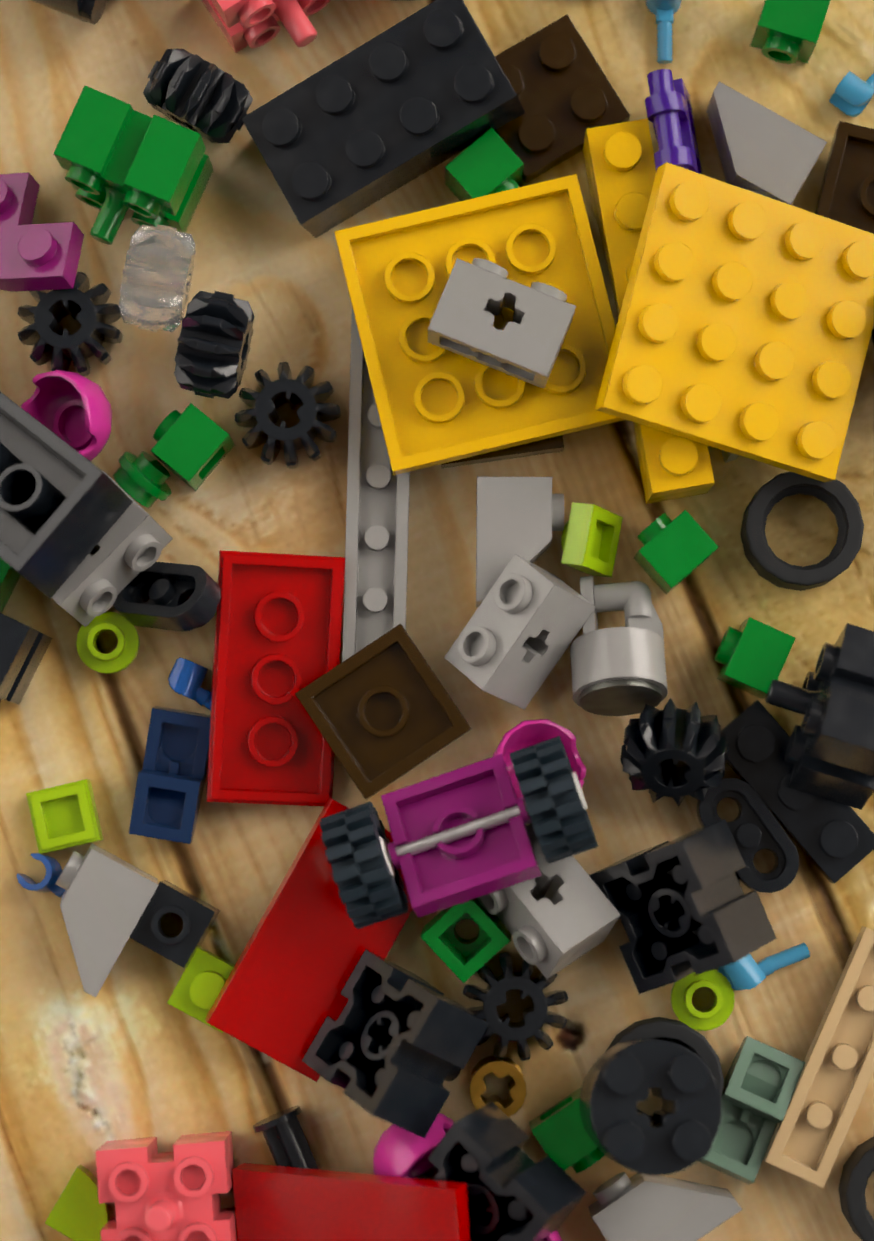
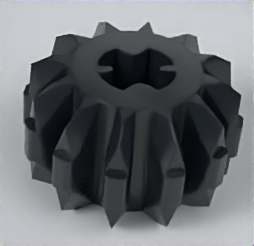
[143,48,253,144]
[18,272,123,376]
[174,291,254,399]
[235,362,341,469]
[620,698,729,807]
[463,952,568,1061]

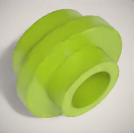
[76,612,140,674]
[671,969,735,1031]

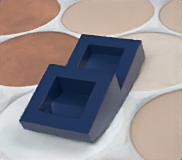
[129,706,210,844]

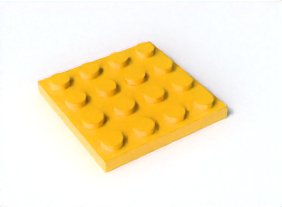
[595,162,874,482]
[334,174,626,476]

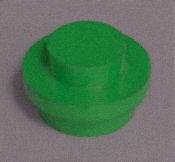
[113,451,172,508]

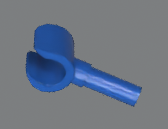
[168,657,211,711]
[17,853,65,898]

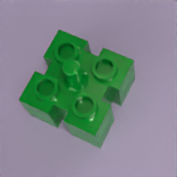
[53,85,213,245]

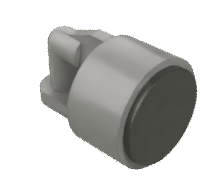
[570,576,668,716]

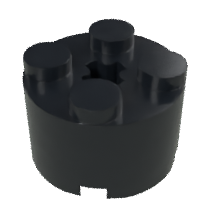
[579,1038,722,1175]

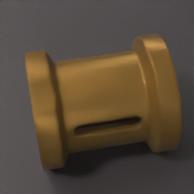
[469,1055,527,1117]

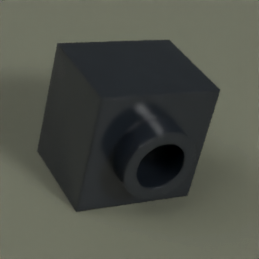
[129,880,220,968]

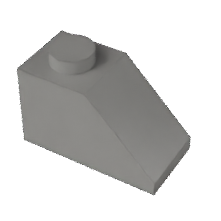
[707,82,827,205]
[476,476,564,607]
[56,843,159,998]
[588,1172,742,1241]

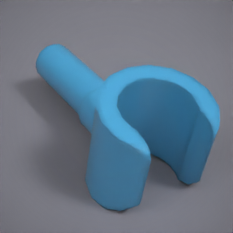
[646,0,682,64]
[829,71,874,117]
[718,943,810,990]

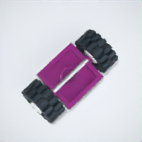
[320,736,598,929]

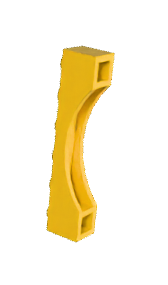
[582,118,715,504]

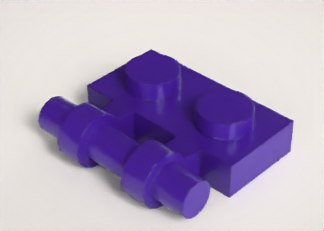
[645,69,703,175]

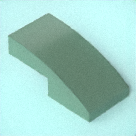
[699,1036,805,1184]

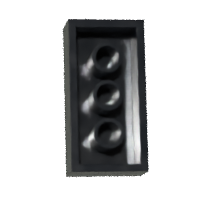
[241,0,525,238]
[0,392,133,599]

